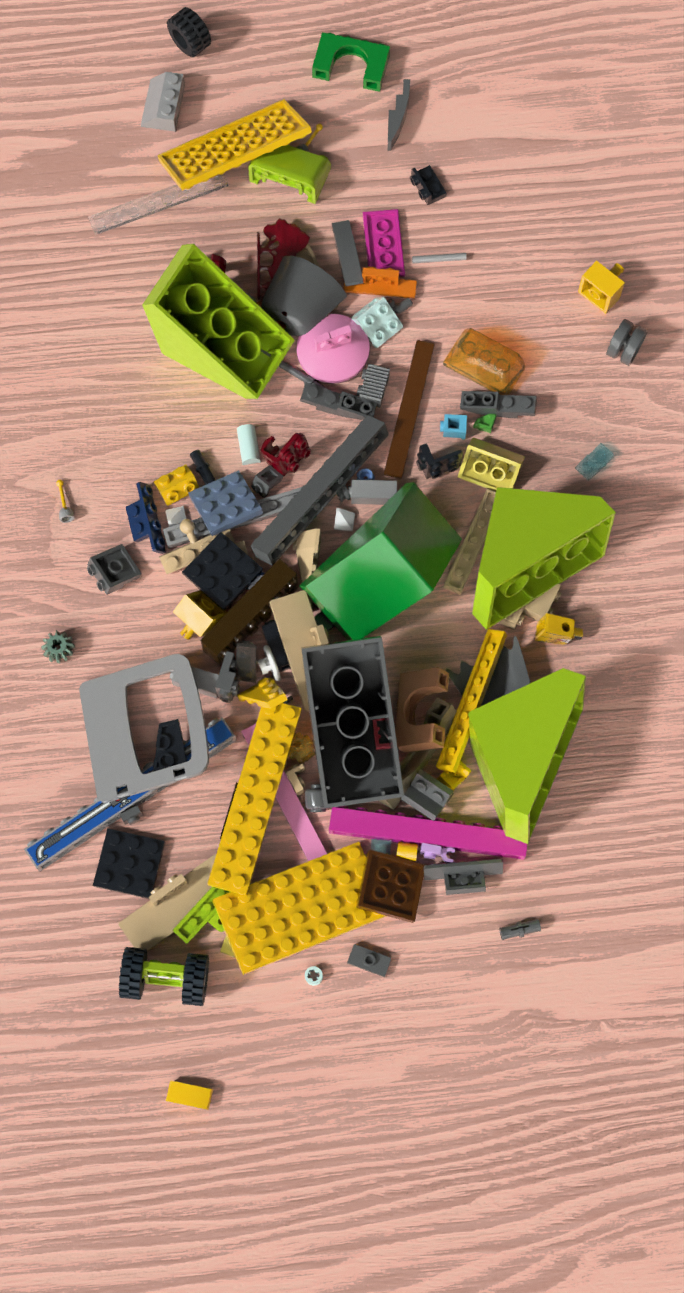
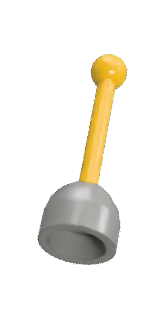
[56,479,75,523]

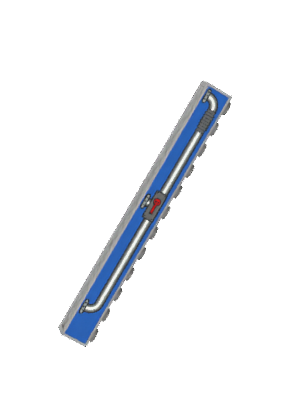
[24,717,237,872]

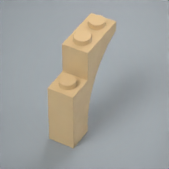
[498,584,562,630]

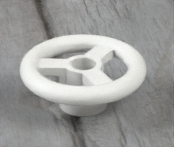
[258,645,281,681]

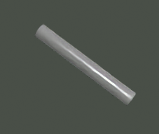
[412,253,467,263]

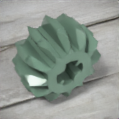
[41,630,75,664]

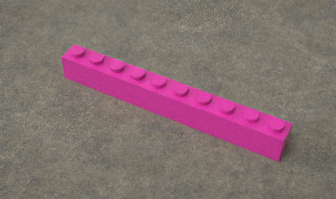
[329,806,527,860]

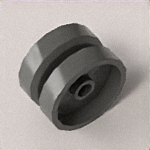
[606,319,648,366]

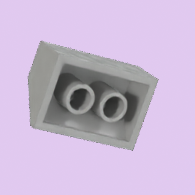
[141,72,185,132]

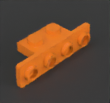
[343,267,417,298]

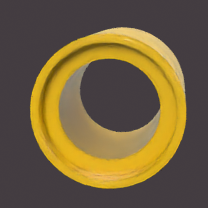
[396,841,418,862]

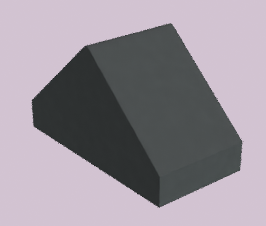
[301,636,404,809]

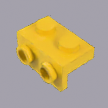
[153,464,199,506]

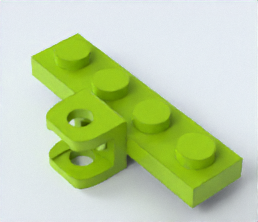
[172,887,230,944]

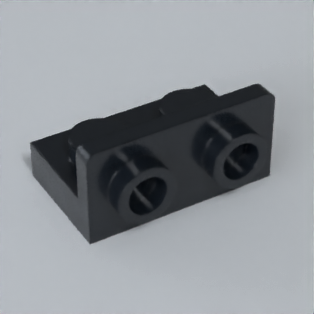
[410,165,447,205]

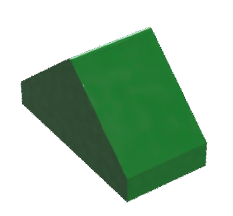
[300,482,462,641]

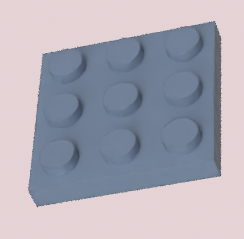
[188,470,263,536]

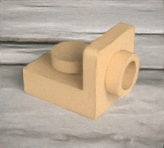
[286,764,305,797]

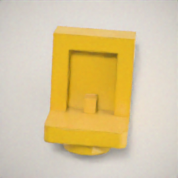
[437,761,471,791]

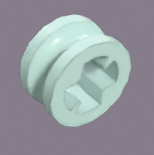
[305,966,323,986]

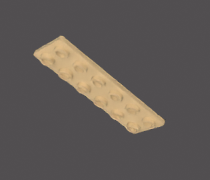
[269,590,329,711]
[118,854,216,952]

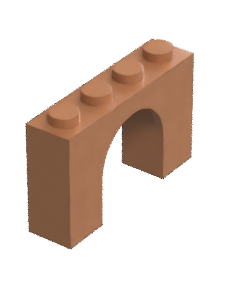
[395,667,449,753]

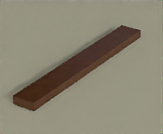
[384,340,435,479]

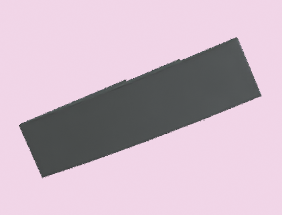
[387,79,411,151]
[332,220,363,286]

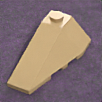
[293,528,321,609]

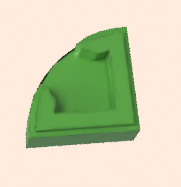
[473,414,497,433]

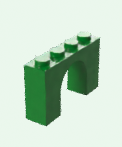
[312,32,390,92]

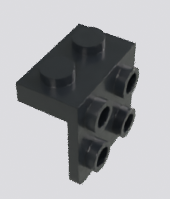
[416,443,463,479]

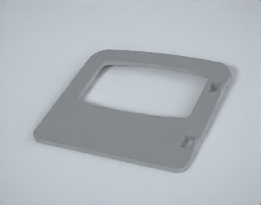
[79,654,209,803]

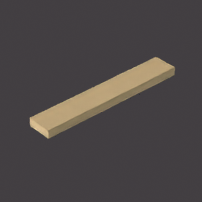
[443,488,496,595]

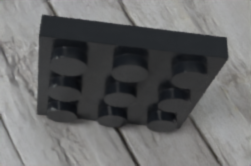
[182,532,263,611]
[93,828,165,899]

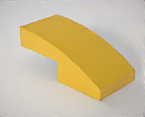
[166,1081,213,1110]

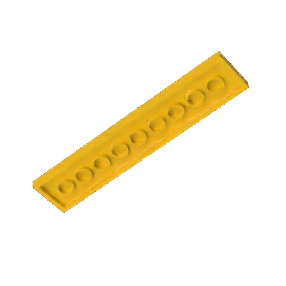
[207,703,302,896]

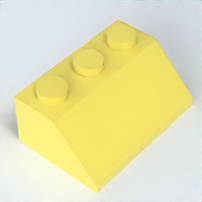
[458,437,525,492]

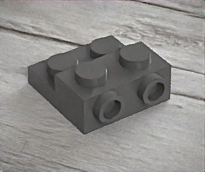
[87,544,142,595]
[215,651,240,703]

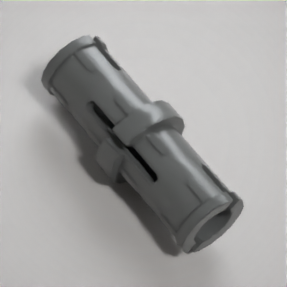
[499,919,541,940]

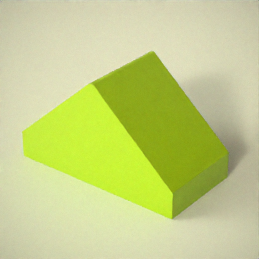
[142,244,295,399]
[472,487,616,630]
[468,668,586,844]

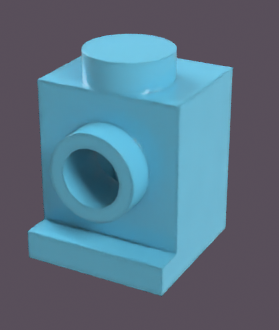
[440,414,467,440]

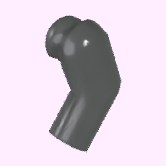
[386,298,413,314]

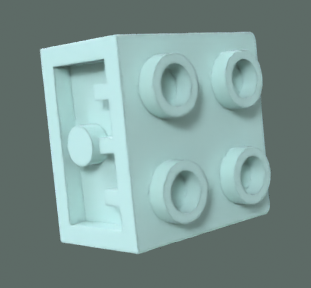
[351,297,403,348]

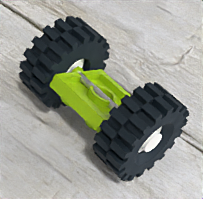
[119,947,209,1006]

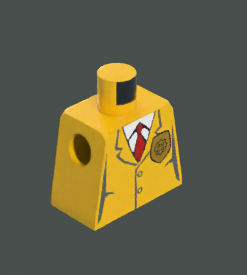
[535,613,583,645]

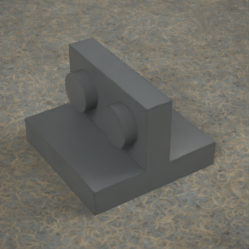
[401,769,454,821]

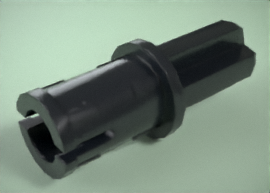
[190,450,215,485]

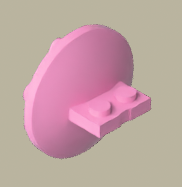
[296,314,370,383]

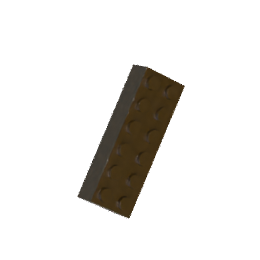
[200,559,298,666]

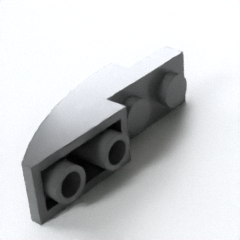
[300,382,377,420]
[460,391,537,419]

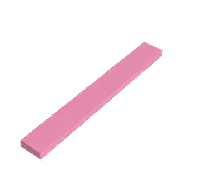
[241,724,327,861]

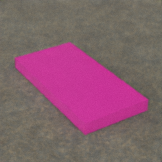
[363,209,405,277]

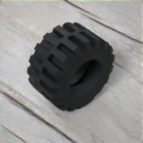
[167,7,211,57]

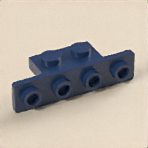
[126,482,166,554]

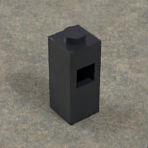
[262,620,291,672]

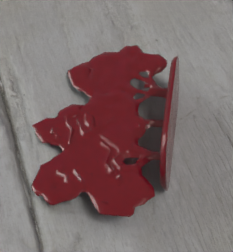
[257,218,310,314]

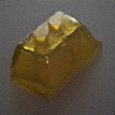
[443,328,525,395]

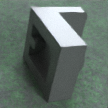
[251,465,283,498]

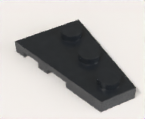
[153,719,187,776]

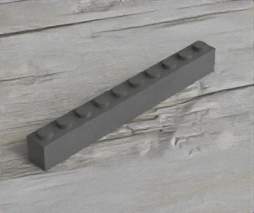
[251,415,389,566]

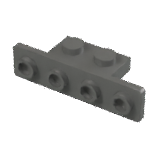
[424,859,503,895]

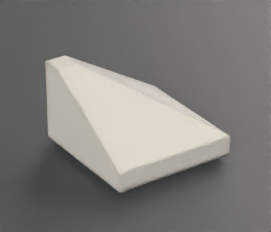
[165,506,186,527]
[334,508,355,532]

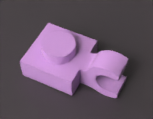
[420,843,455,864]

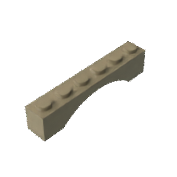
[379,698,457,810]

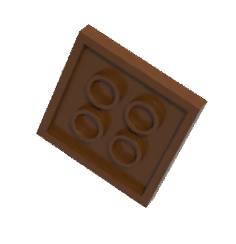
[356,849,425,923]

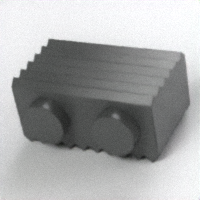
[357,364,390,408]

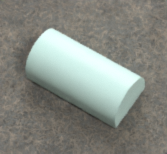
[237,424,261,465]

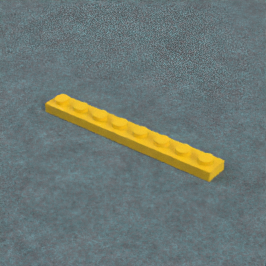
[436,629,507,773]

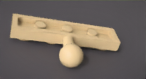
[159,519,235,574]

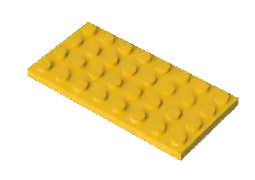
[157,99,312,191]
[212,842,387,975]

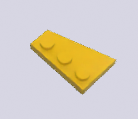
[237,677,288,709]

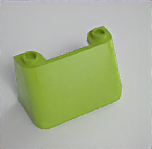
[248,145,331,204]

